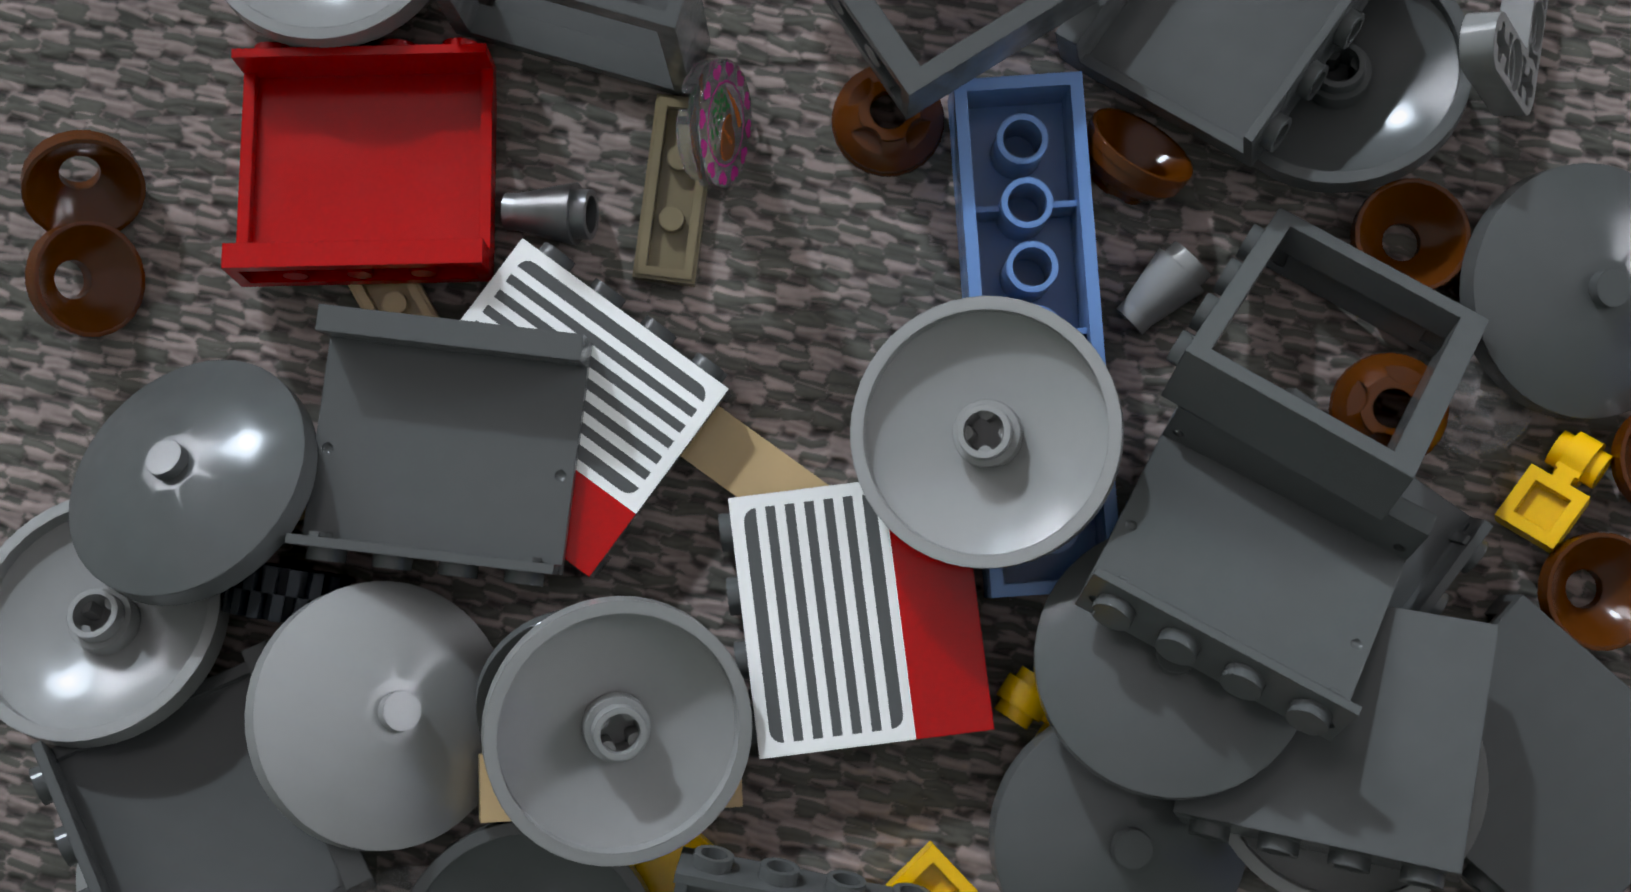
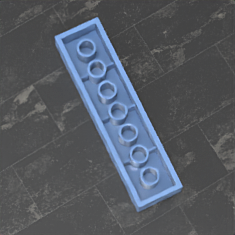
[947,71,1118,598]

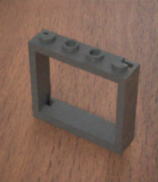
[435,0,710,98]
[824,0,1100,120]
[1161,207,1489,521]

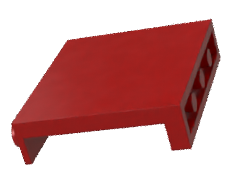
[221,37,497,287]

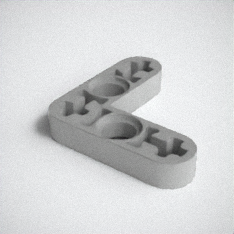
[1459,0,1549,116]

